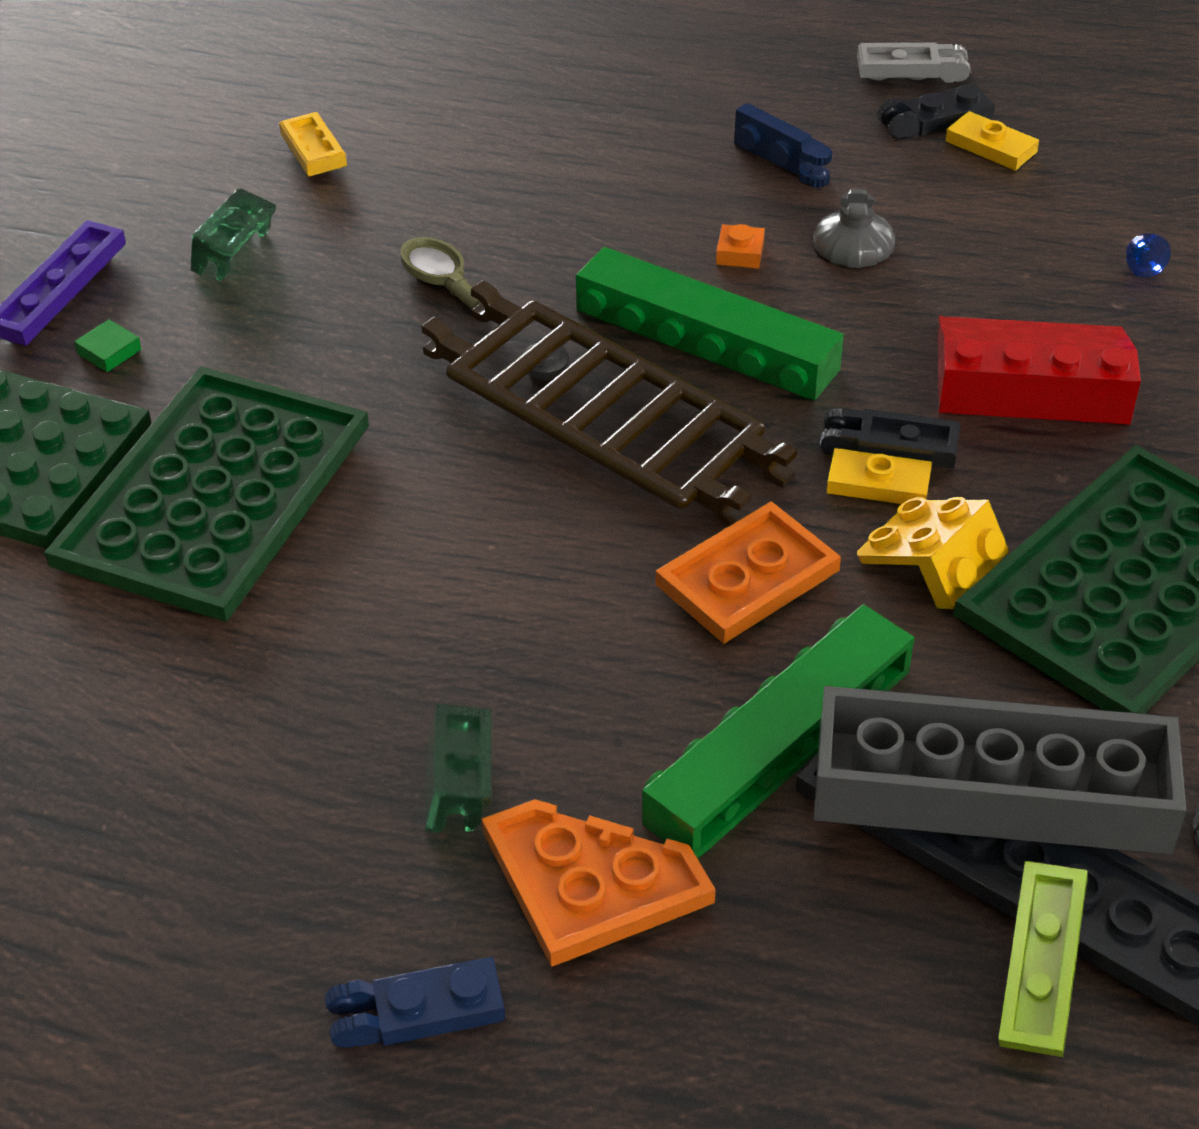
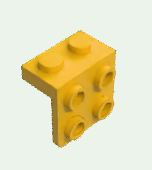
[857,497,1010,609]

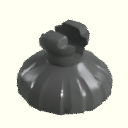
[813,188,895,268]

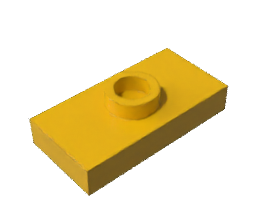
[945,111,1039,171]
[279,112,347,177]
[827,448,932,504]

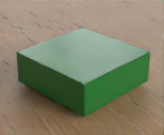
[74,319,142,372]

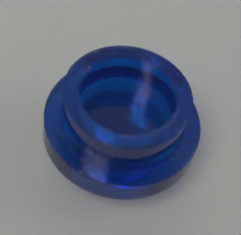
[1126,233,1171,277]

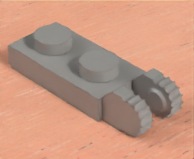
[857,43,971,83]

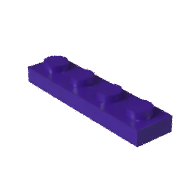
[0,220,126,346]

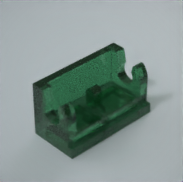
[191,187,276,281]
[425,703,492,833]

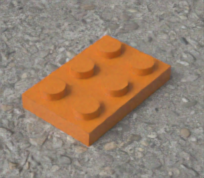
[655,501,841,644]

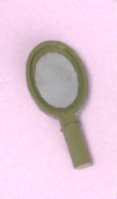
[401,237,481,309]

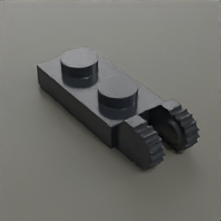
[877,84,995,139]
[819,408,961,468]

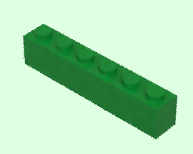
[576,246,844,401]
[642,604,914,859]

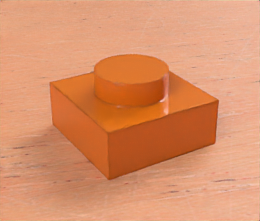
[716,224,765,268]

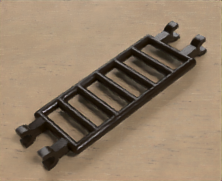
[421,280,798,527]

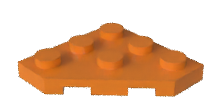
[482,799,716,967]

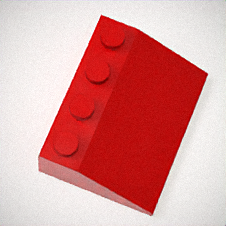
[938,316,1141,425]

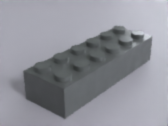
[813,686,1187,855]

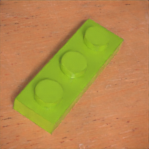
[998,861,1088,1057]

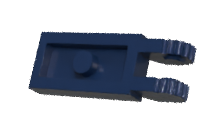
[734,103,833,188]
[324,956,506,1049]

